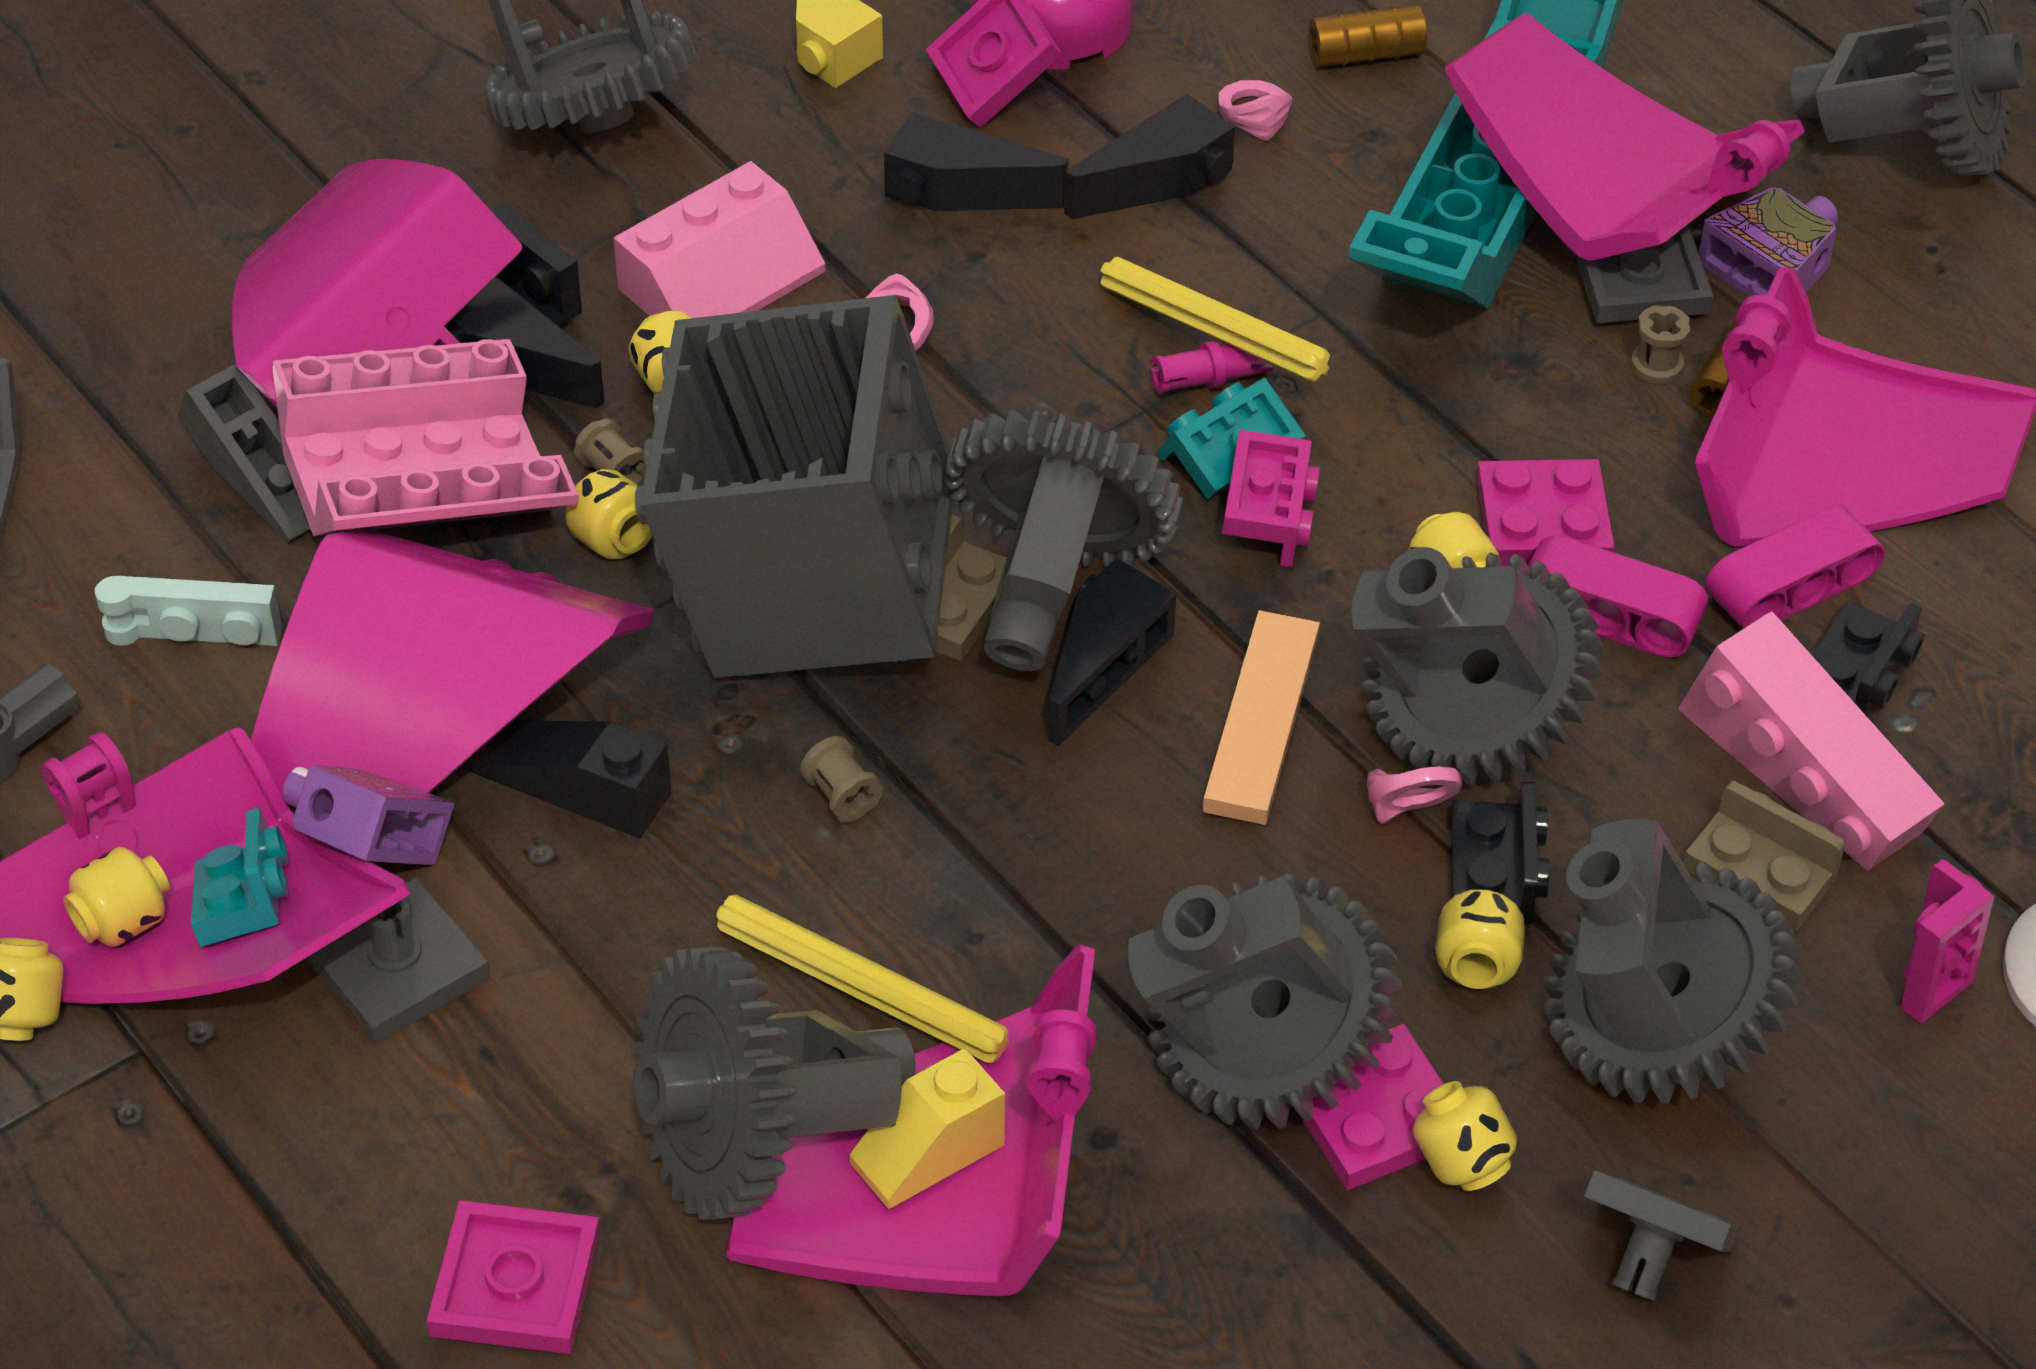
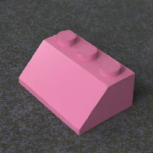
[613,161,826,318]

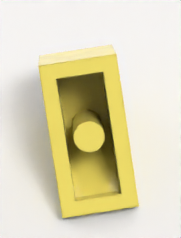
[796,0,883,88]
[849,1048,1005,1209]

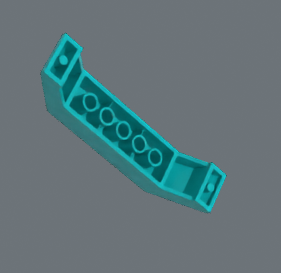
[1348,0,1624,308]

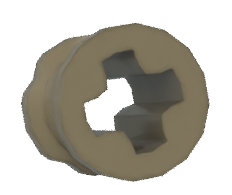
[1630,305,1691,384]
[573,418,646,485]
[800,736,884,822]

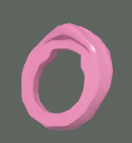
[1218,80,1292,141]
[865,274,934,351]
[1366,766,1462,824]

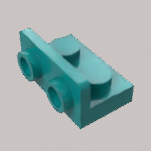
[1156,377,1306,500]
[191,807,289,947]

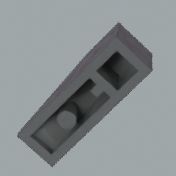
[177,363,311,544]

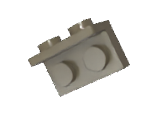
[935,514,1007,661]
[1683,781,1845,931]

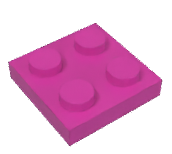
[925,0,1063,128]
[1476,459,1615,566]
[1300,1024,1444,1191]
[426,1200,601,1354]

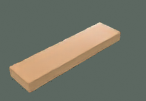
[1203,610,1320,825]

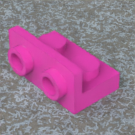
[1222,429,1320,568]
[1900,859,1994,1024]

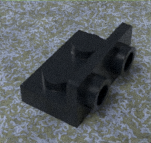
[490,202,582,327]
[1812,600,1925,717]
[1450,782,1549,924]

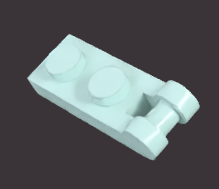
[95,576,282,646]

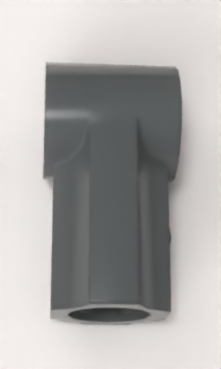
[0,664,80,782]

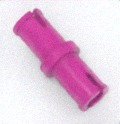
[1150,341,1274,394]

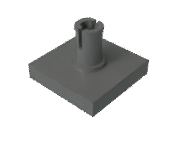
[306,877,491,1044]
[1584,1170,1742,1301]

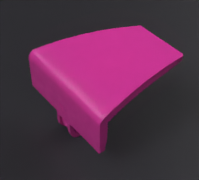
[1445,13,1805,260]
[232,159,523,408]
[1695,268,2036,547]
[251,529,654,824]
[0,728,411,1004]
[726,944,1098,1296]

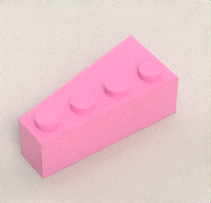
[1678,611,1945,872]

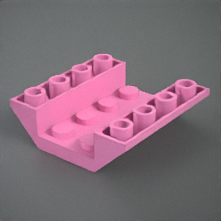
[272,339,579,536]

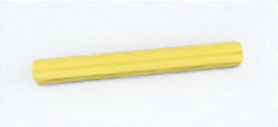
[1100,257,1330,382]
[716,895,1009,1063]

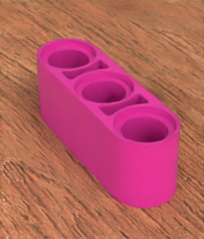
[1704,505,1886,629]
[1528,535,1708,658]

